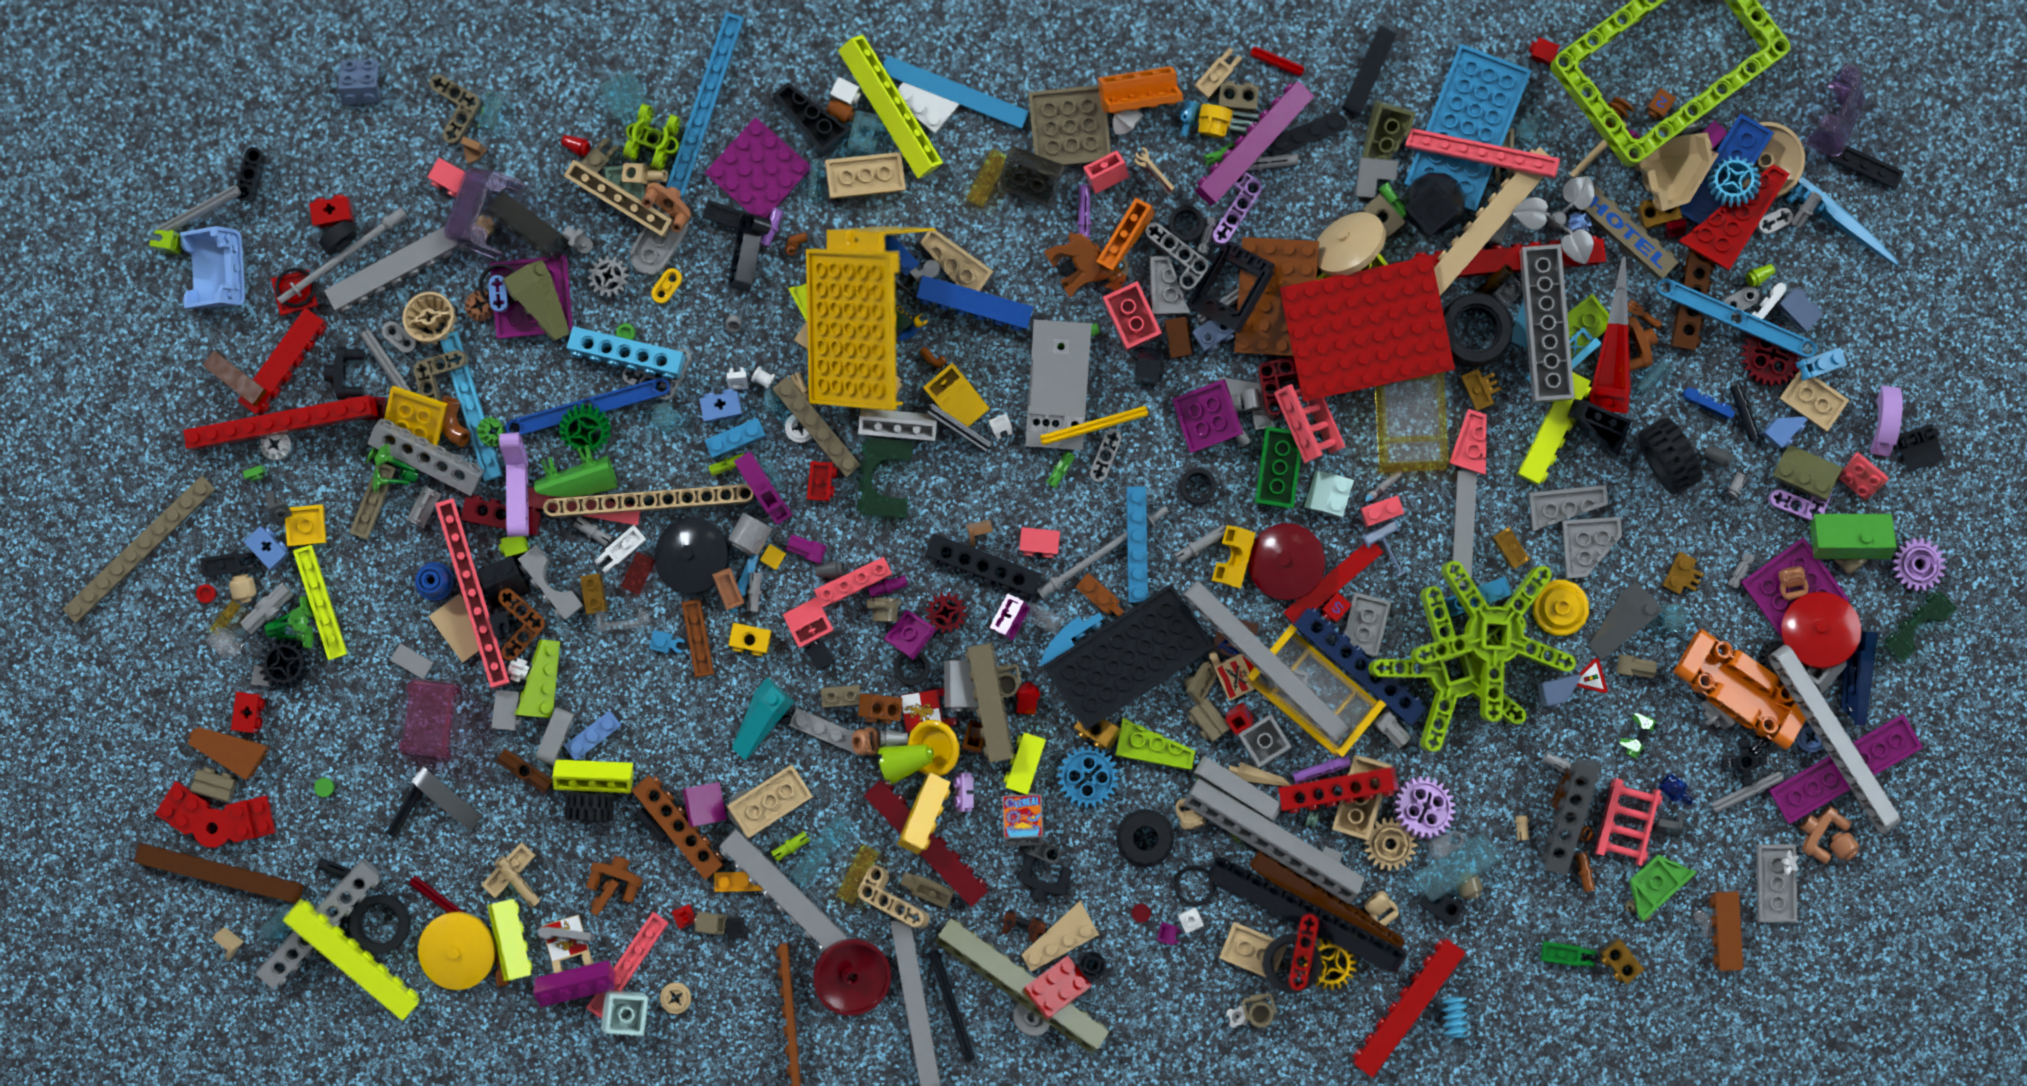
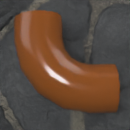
[442,396,471,447]

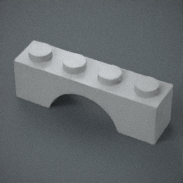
[518,545,585,621]

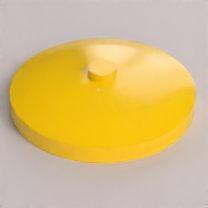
[418,912,496,990]

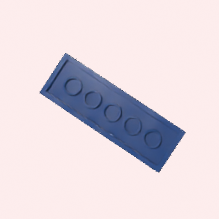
[1680,113,1774,225]

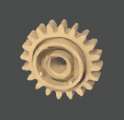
[1363,817,1417,871]

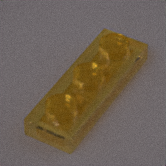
[966,148,1009,208]
[836,844,880,904]

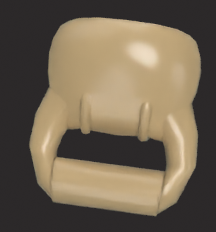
[1175,798,1206,830]
[1364,891,1399,926]

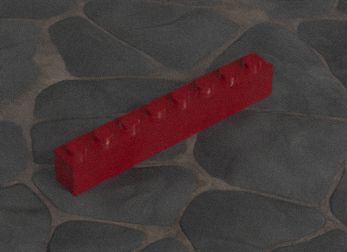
[864,779,988,908]

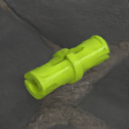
[771,831,810,862]

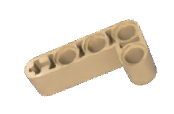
[858,866,929,928]

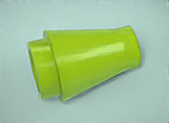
[1745,264,1775,287]

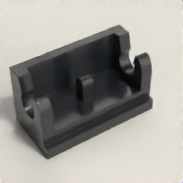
[489,611,515,638]

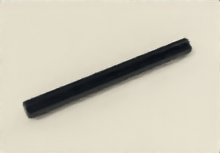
[929,950,975,1062]

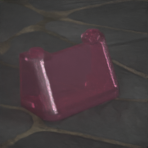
[399,678,460,761]

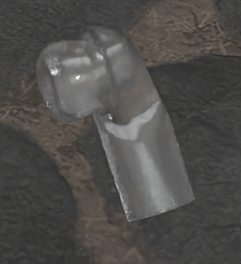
[1693,909,1712,938]

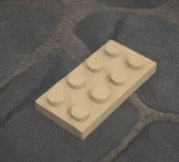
[825,152,906,199]
[726,764,813,839]

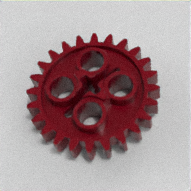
[1739,325,1801,387]

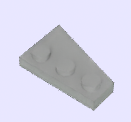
[1149,256,1190,315]

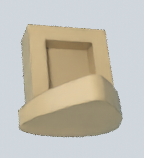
[212,927,244,961]

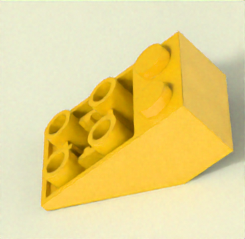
[923,363,990,427]

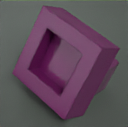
[1157,922,1182,945]

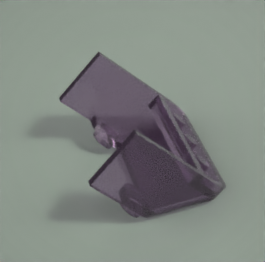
[444,168,527,258]

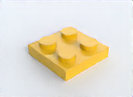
[285,504,327,547]

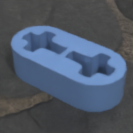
[488,275,509,313]

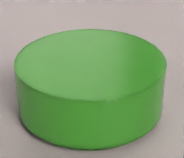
[616,323,636,340]
[314,778,335,797]

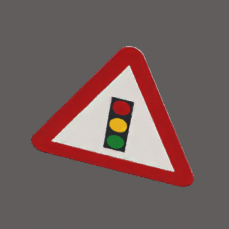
[1576,658,1608,693]

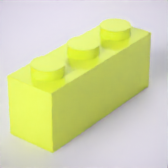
[1003,732,1046,795]

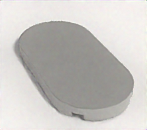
[630,207,689,275]

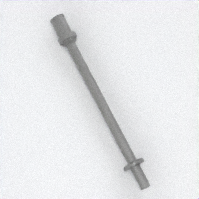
[277,207,408,304]
[1036,506,1169,599]

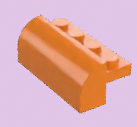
[1098,66,1183,114]

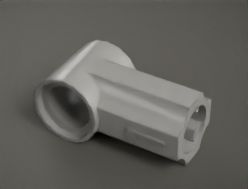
[1372,709,1411,749]

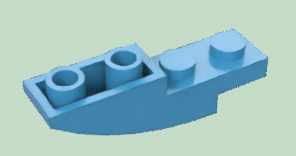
[1432,576,1512,619]
[1040,612,1104,666]

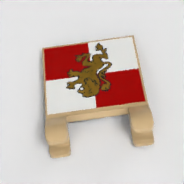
[1134,147,1175,197]
[542,914,594,973]

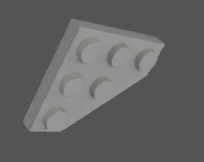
[1562,517,1622,579]

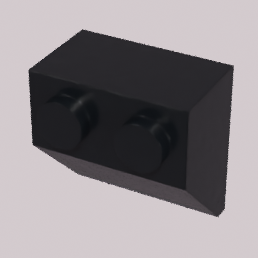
[476,555,531,608]

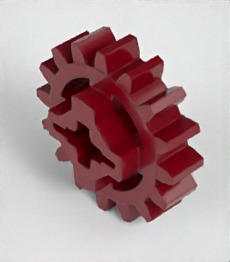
[925,592,967,633]

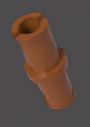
[1575,852,1596,892]

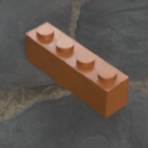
[1709,891,1744,971]

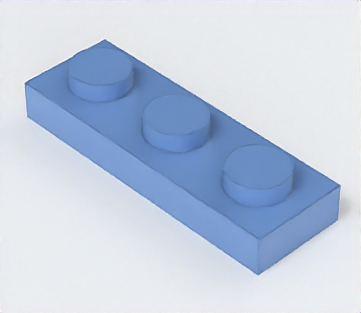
[564,711,622,760]

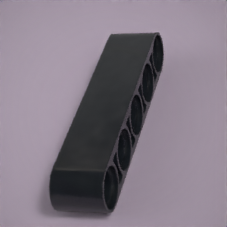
[1342,25,1397,117]

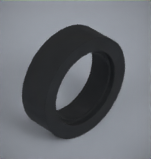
[349,894,411,954]
[1262,933,1322,993]

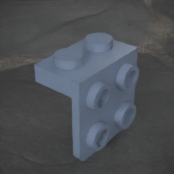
[338,59,381,105]

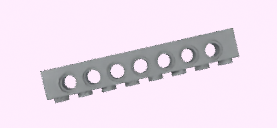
[256,857,381,989]

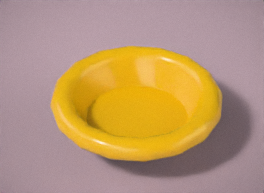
[1532,580,1589,636]
[907,720,959,776]

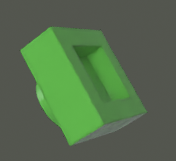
[242,465,267,482]

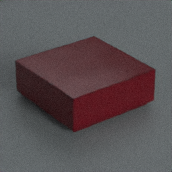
[1665,218,1687,239]

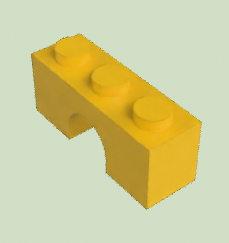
[1212,525,1256,589]

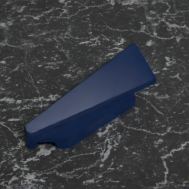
[1841,631,1878,726]

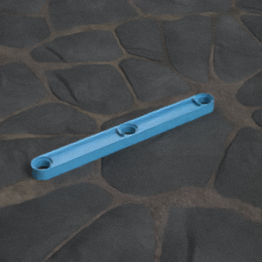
[1656,278,1817,358]

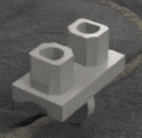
[562,226,593,254]
[1700,699,1736,731]

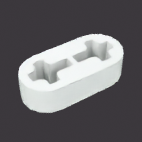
[1757,208,1793,235]

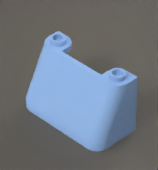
[180,226,245,309]

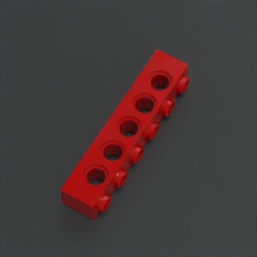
[1278,767,1399,814]

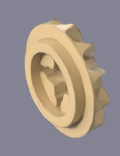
[660,982,691,1014]

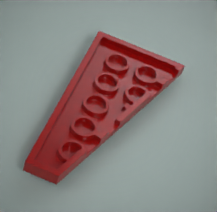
[1678,164,1790,271]

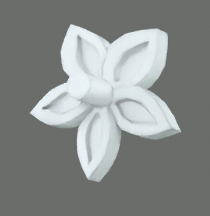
[1781,851,1799,874]

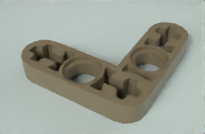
[429,75,481,145]
[414,350,468,401]

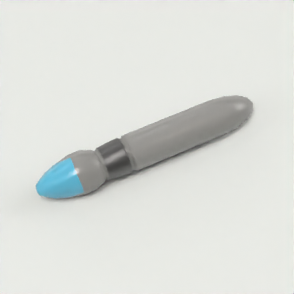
[1365,471,1402,502]

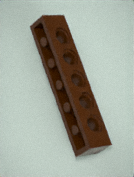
[1669,248,1715,353]

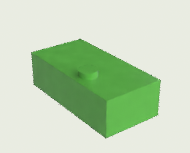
[1810,514,1897,559]

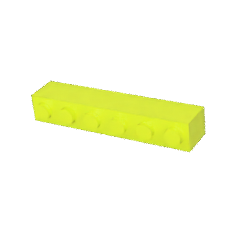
[1517,372,1591,485]

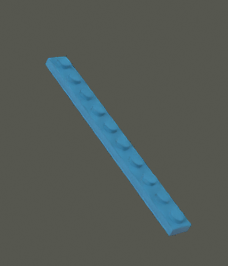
[666,12,744,198]

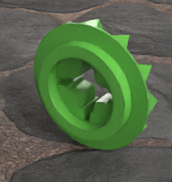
[477,416,507,447]

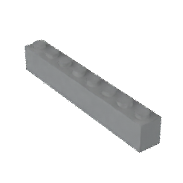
[324,218,473,313]
[720,828,847,952]

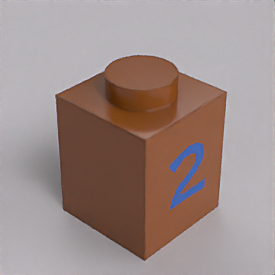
[1645,88,1676,121]

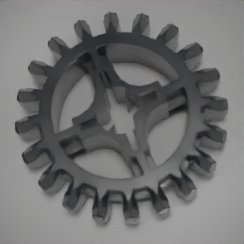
[258,638,312,690]

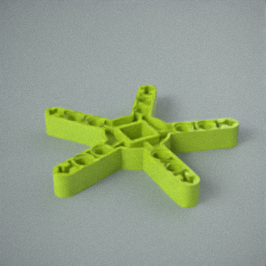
[1410,561,1576,722]
[1368,586,1526,752]

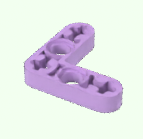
[1768,488,1834,521]

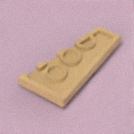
[920,227,994,291]
[1021,900,1099,972]

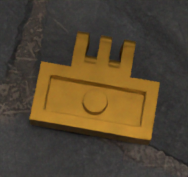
[1460,368,1502,411]
[1662,551,1704,595]

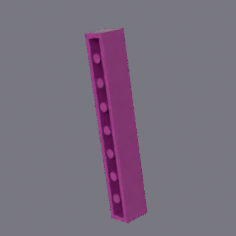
[1194,81,1314,207]

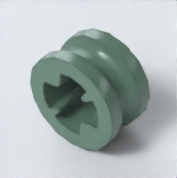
[1305,810,1319,829]

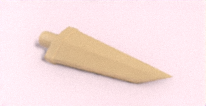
[1228,762,1291,786]

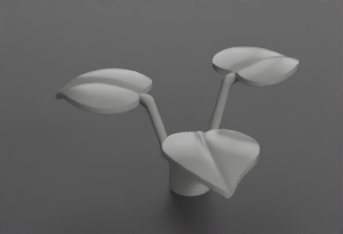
[1512,176,1594,264]

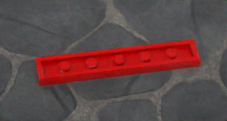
[1283,543,1383,624]

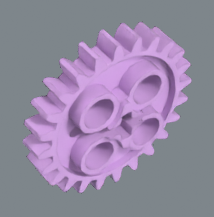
[1393,776,1456,840]

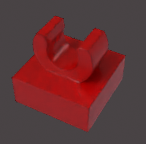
[671,904,695,929]

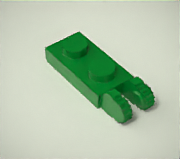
[1540,941,1596,967]

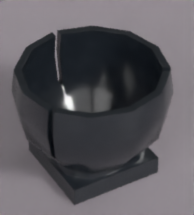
[1404,172,1466,236]

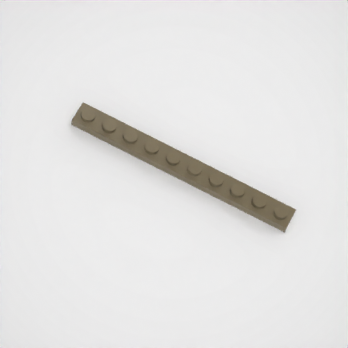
[62,475,217,623]

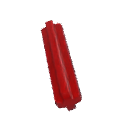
[1250,46,1304,77]

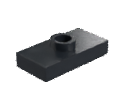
[702,200,744,230]

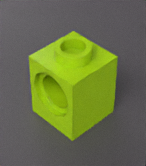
[499,536,530,558]

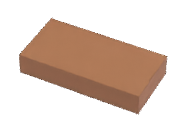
[712,567,744,610]

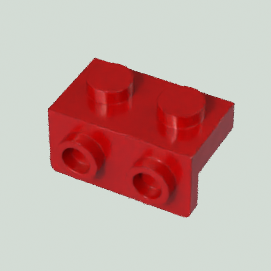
[807,461,837,502]

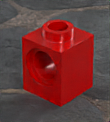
[1528,37,1560,67]

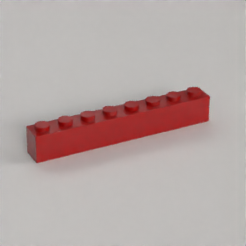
[1352,938,1466,1078]

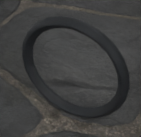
[275,267,316,308]
[1174,865,1215,906]

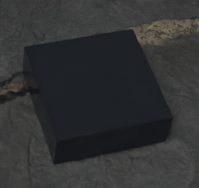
[725,917,748,940]

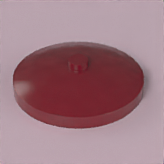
[1248,523,1326,601]
[813,938,891,1016]

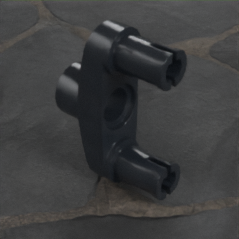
[323,347,365,400]
[1016,855,1073,902]

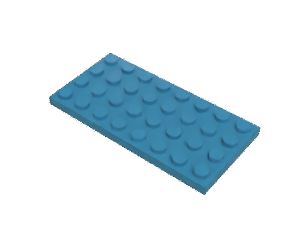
[1404,43,1532,213]

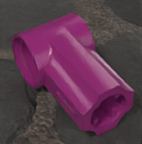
[786,534,827,564]

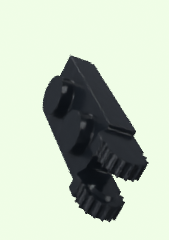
[200,552,257,578]

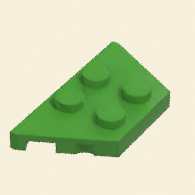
[1628,855,1696,922]

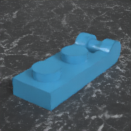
[1795,347,1848,381]

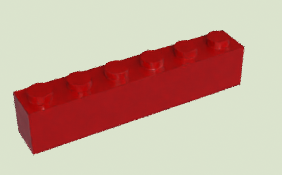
[237,308,328,416]

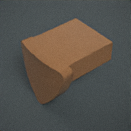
[461,136,487,164]
[966,520,993,547]

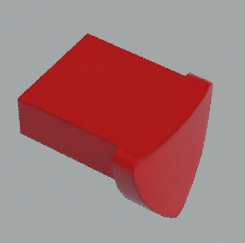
[1016,682,1040,715]

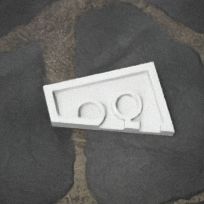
[897,82,960,134]

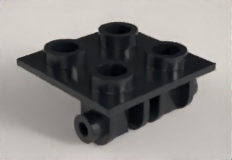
[1897,423,1945,472]

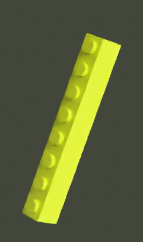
[838,35,943,179]
[283,899,420,1021]

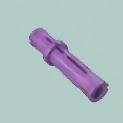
[1077,185,1092,238]
[1293,755,1351,784]

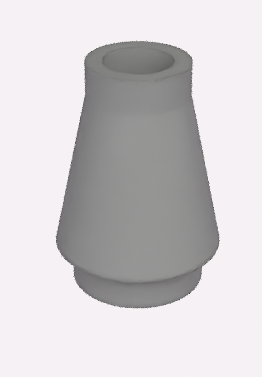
[879,729,908,746]

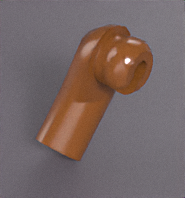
[784,232,808,256]
[919,347,947,369]

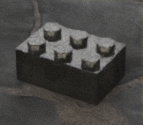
[997,146,1066,208]

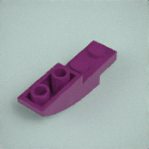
[734,451,793,525]

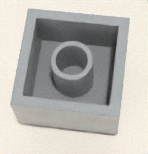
[1237,714,1292,768]

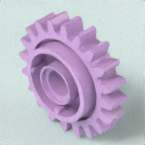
[1891,538,1946,591]

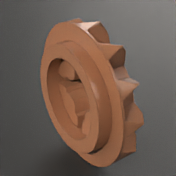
[464,291,494,321]

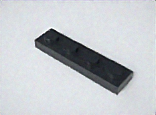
[1269,111,1346,156]
[1826,140,1905,190]

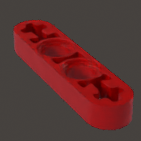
[1289,914,1319,990]

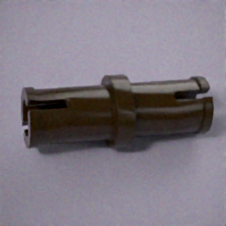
[1478,264,1513,295]

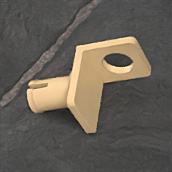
[622,163,668,186]

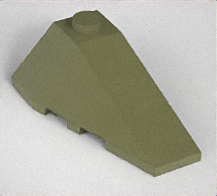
[1361,100,1416,160]
[502,260,570,341]

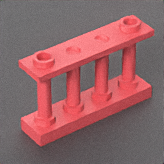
[1274,384,1346,463]
[1594,778,1663,866]

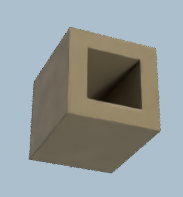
[694,912,726,934]

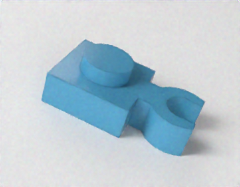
[649,630,685,653]

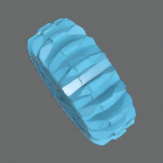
[1708,156,1761,207]

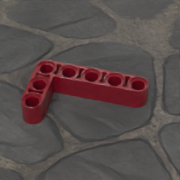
[1258,357,1298,420]

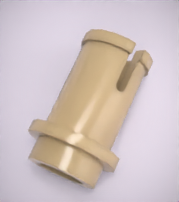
[1514,815,1530,840]

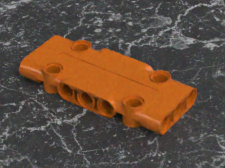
[1673,628,1806,750]

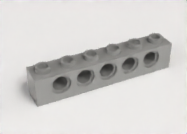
[367,418,485,496]

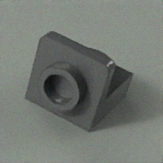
[266,491,292,521]

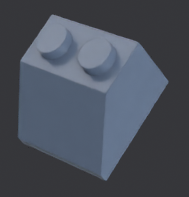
[1536,674,1581,709]

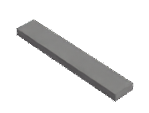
[1452,470,1477,587]

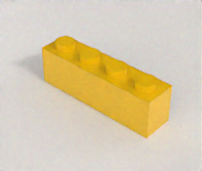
[897,772,951,855]

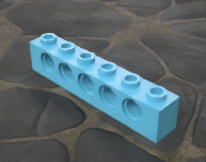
[567,326,686,380]

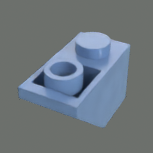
[1761,417,1808,450]

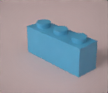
[704,418,767,460]

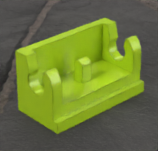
[149,230,181,255]

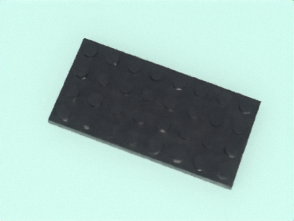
[1043,583,1214,731]

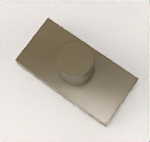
[1184,662,1218,704]

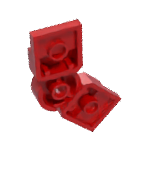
[155,781,276,848]

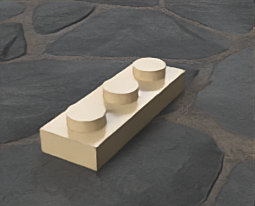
[481,842,536,898]

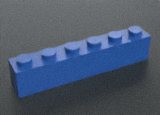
[915,275,1033,331]

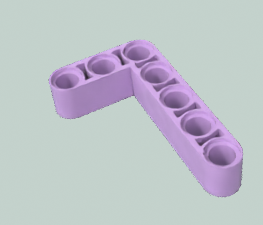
[499,432,529,538]

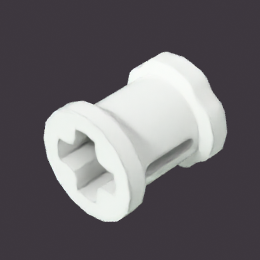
[751,366,776,390]

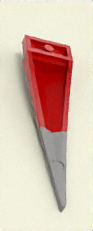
[1590,256,1631,413]

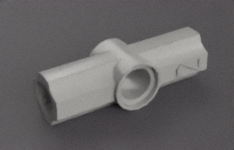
[240,583,295,635]

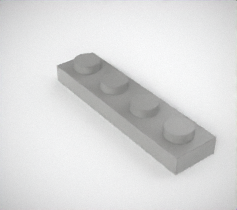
[789,708,856,754]

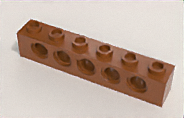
[632,775,725,880]

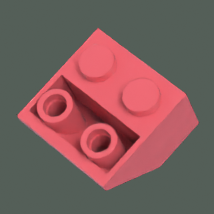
[783,597,835,649]

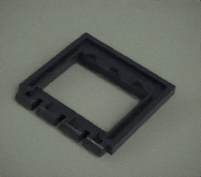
[1187,241,1275,333]

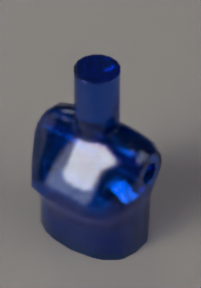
[1658,772,1694,805]

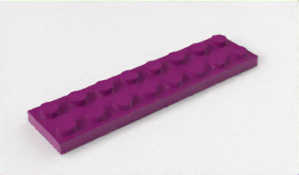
[1768,714,1923,824]

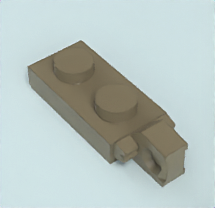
[900,872,955,908]

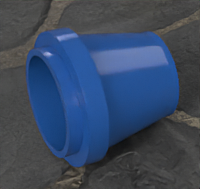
[415,562,455,601]

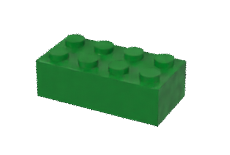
[1254,426,1301,510]

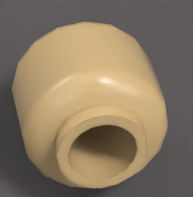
[229,574,257,603]

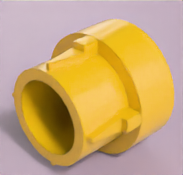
[1198,104,1233,138]

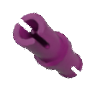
[868,574,908,598]

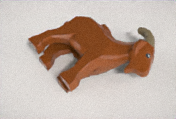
[1044,232,1129,298]

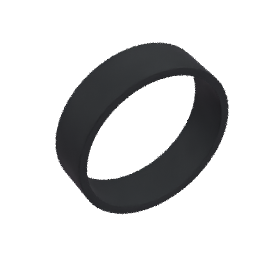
[478,264,516,307]

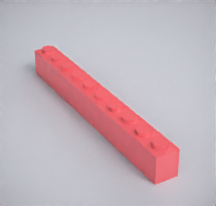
[435,498,510,690]

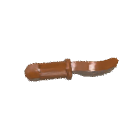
[1628,299,1662,329]
[495,948,509,987]

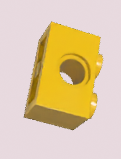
[728,623,772,656]

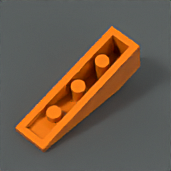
[1096,198,1155,271]

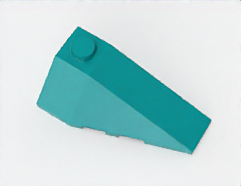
[732,677,795,760]

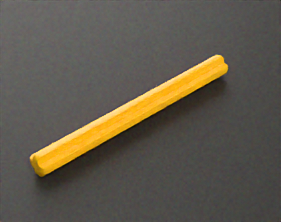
[1040,406,1148,445]

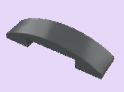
[411,766,483,831]

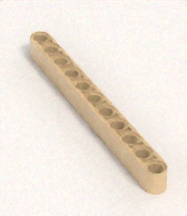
[543,484,755,518]

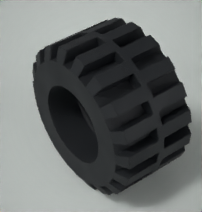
[564,792,615,822]

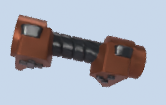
[1002,909,1047,943]

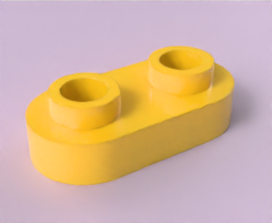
[651,268,682,304]

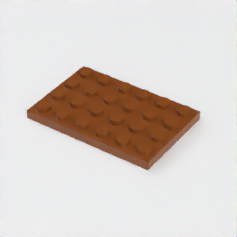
[1234,237,1320,356]

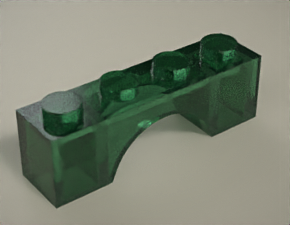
[1882,592,1957,663]

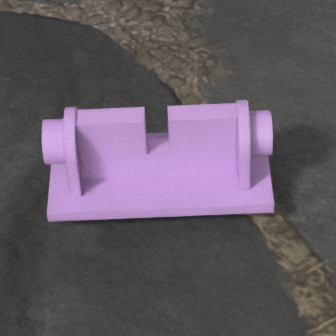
[953,773,974,812]

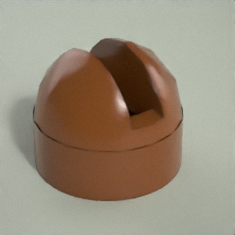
[1579,826,1593,842]

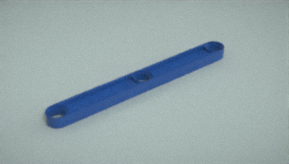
[505,378,671,436]

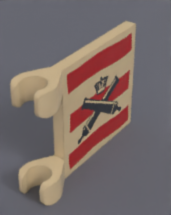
[1208,651,1262,701]

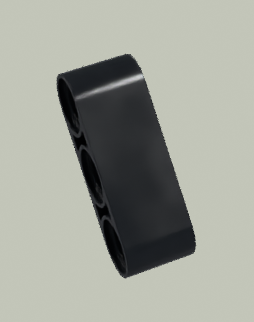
[236,147,266,204]

